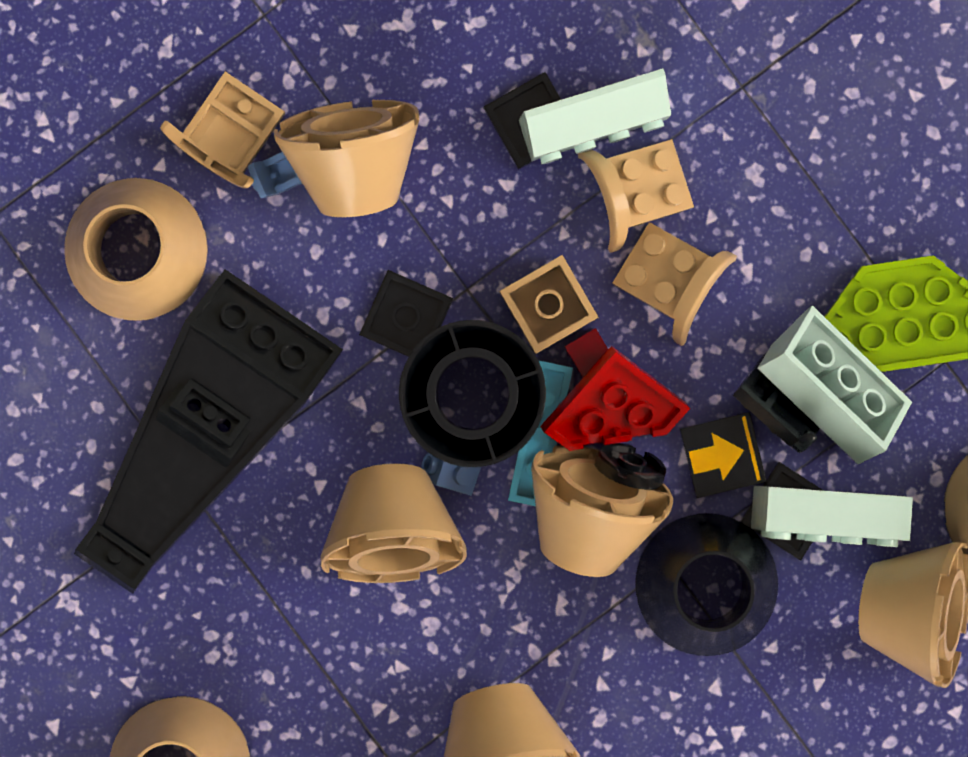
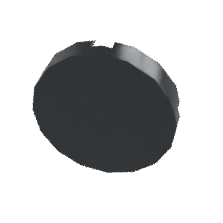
[594,443,666,490]

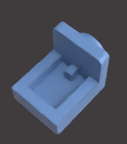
[248,152,302,198]
[421,453,481,496]

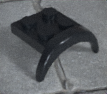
[733,352,820,453]

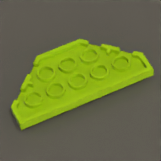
[824,255,968,372]

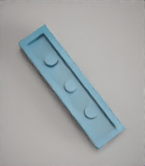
[508,360,573,506]

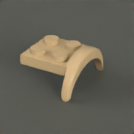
[160,72,285,188]
[578,139,694,253]
[612,222,737,346]

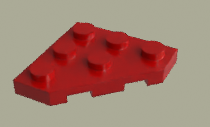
[540,346,690,451]

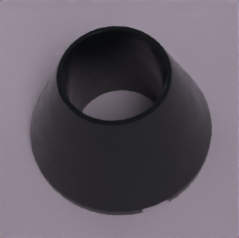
[399,320,546,467]
[635,513,778,656]

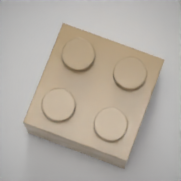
[499,255,599,354]

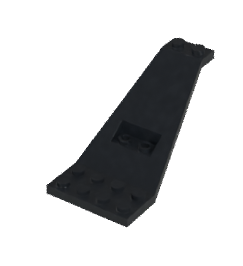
[74,269,343,594]

